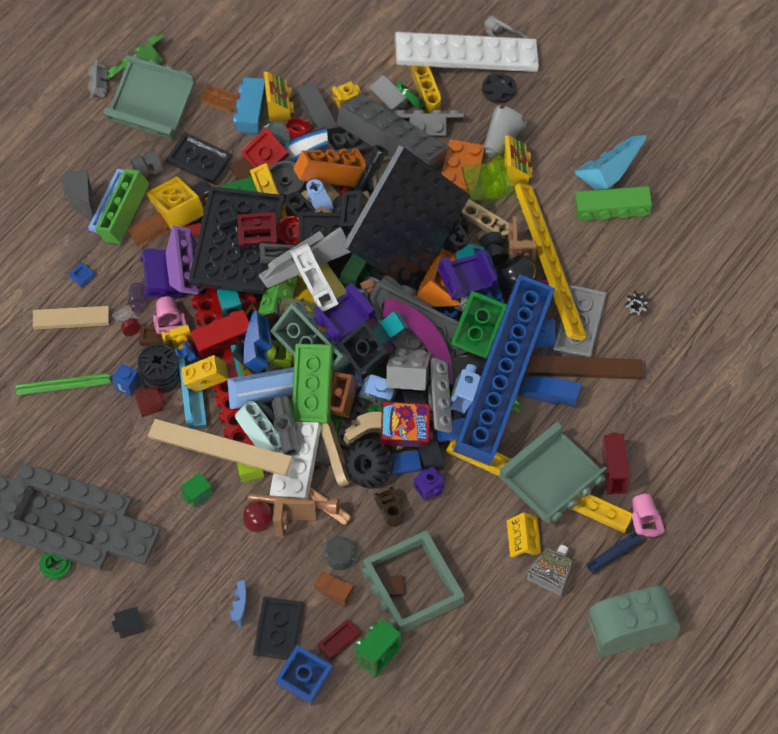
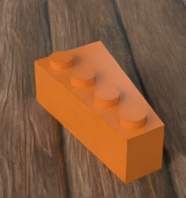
[293,148,366,188]

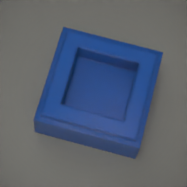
[68,262,95,288]

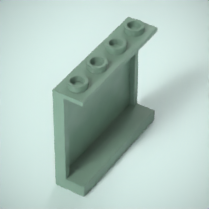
[103,55,196,140]
[499,422,607,525]

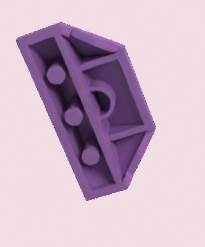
[166,225,205,295]

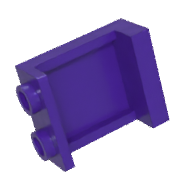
[140,248,183,298]
[437,248,497,300]
[314,283,376,343]

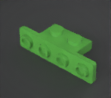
[107,33,164,80]
[259,251,298,316]

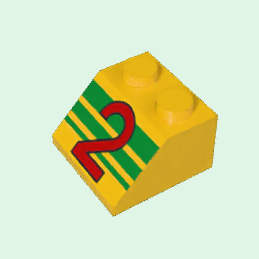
[264,72,294,122]
[504,135,532,186]

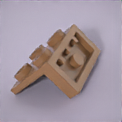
[508,216,536,264]
[273,497,317,537]

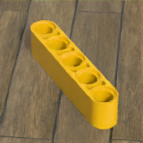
[408,65,441,114]

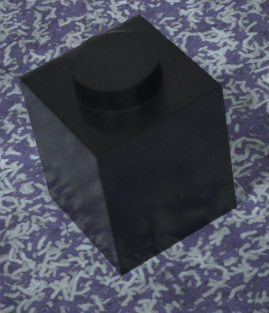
[112,607,144,639]

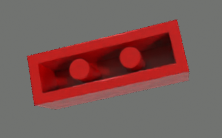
[190,310,249,359]

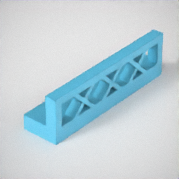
[178,357,207,429]

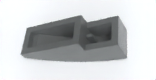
[296,82,336,128]

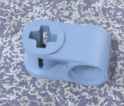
[306,179,334,212]

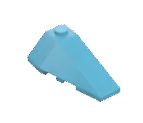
[574,135,647,190]

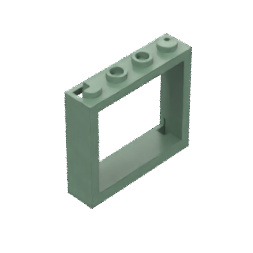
[361,530,465,634]

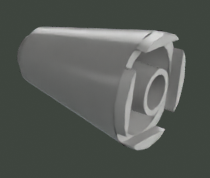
[483,105,527,158]

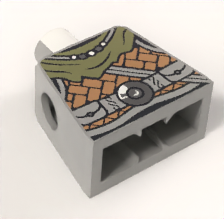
[527,545,572,596]

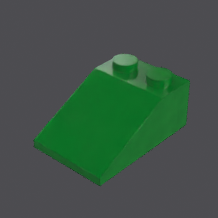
[450,291,507,359]

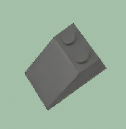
[315,125,373,156]

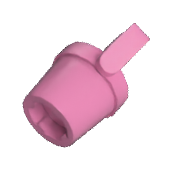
[153,296,186,334]
[632,494,664,537]

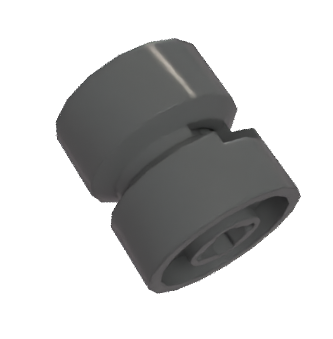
[130,150,163,178]

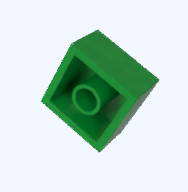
[355,619,402,677]

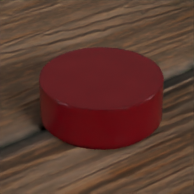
[121,318,141,336]

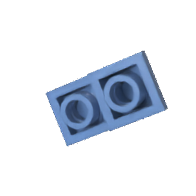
[230,580,247,628]

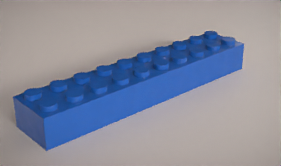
[453,274,555,465]

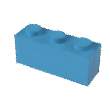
[233,77,266,134]

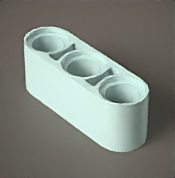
[235,401,281,452]

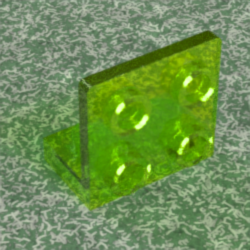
[461,156,512,201]

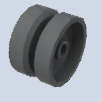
[269,161,307,204]

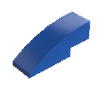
[244,311,272,373]
[520,377,582,407]

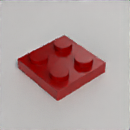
[241,128,290,168]

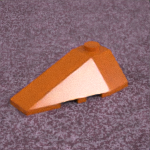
[417,246,461,307]

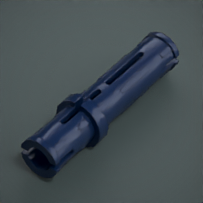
[586,531,642,574]

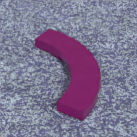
[382,298,453,386]

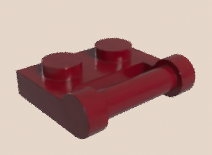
[237,212,277,247]

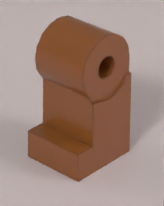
[313,572,354,607]

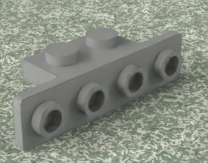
[395,110,464,136]
[428,358,452,433]

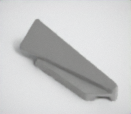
[259,227,350,288]

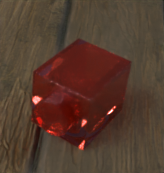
[134,386,165,417]

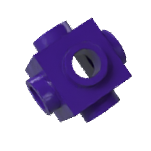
[413,466,445,501]

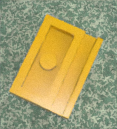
[161,325,192,351]

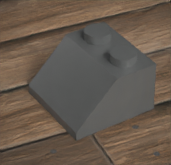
[62,170,93,221]

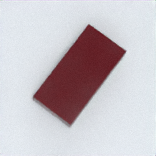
[317,619,361,661]

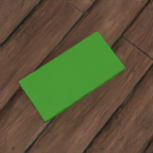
[292,344,334,423]

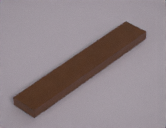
[527,355,642,380]

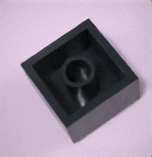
[338,318,397,375]

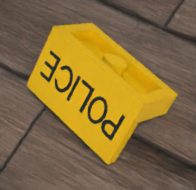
[507,513,541,558]

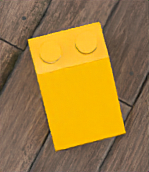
[146,176,204,230]

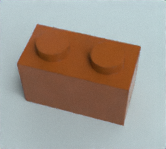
[330,372,358,418]

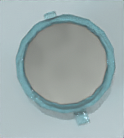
[322,536,357,570]

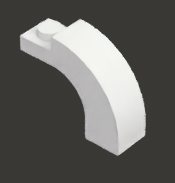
[290,244,338,312]

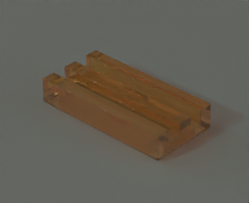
[199,85,240,113]

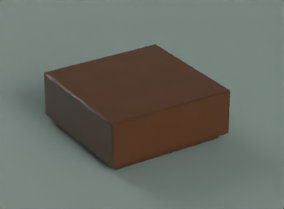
[382,575,404,597]

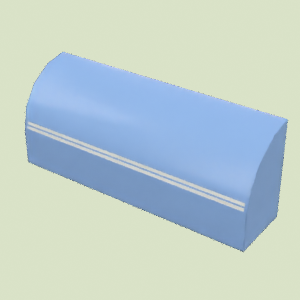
[228,367,294,409]

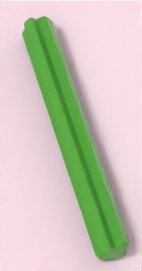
[15,373,111,395]

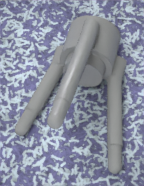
[485,15,529,39]

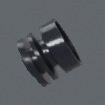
[137,343,181,394]

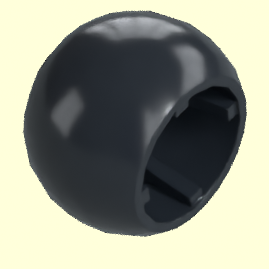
[496,255,537,293]

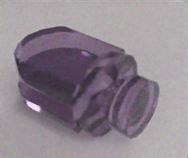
[128,282,146,312]

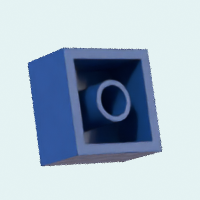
[275,645,332,705]

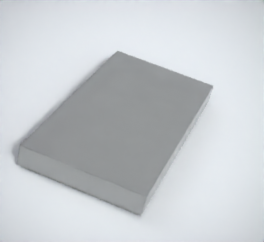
[553,285,607,357]

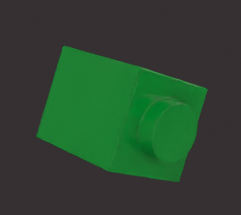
[181,472,213,508]

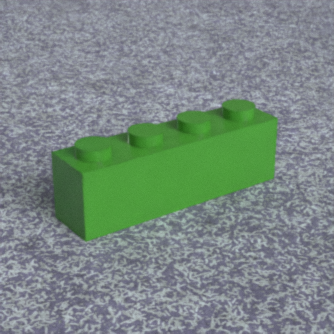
[95,169,149,244]
[574,186,652,221]

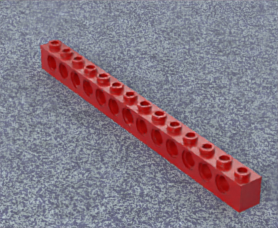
[185,223,255,464]

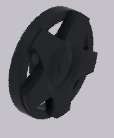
[482,73,516,103]

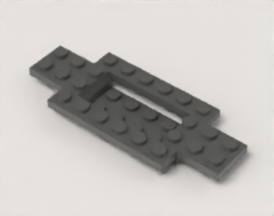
[0,463,161,571]

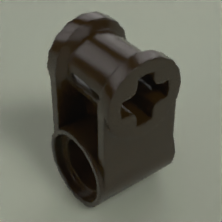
[374,487,403,527]

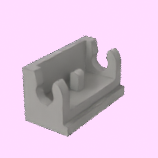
[369,75,409,113]

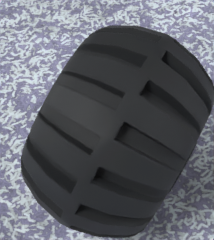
[345,439,394,488]

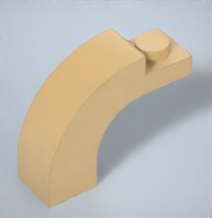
[343,412,404,451]

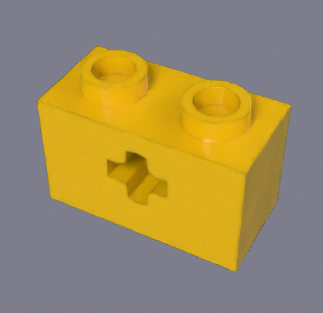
[181,355,229,392]

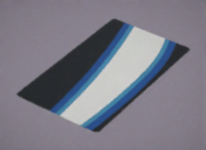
[281,127,328,163]

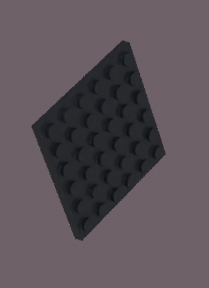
[342,145,471,291]

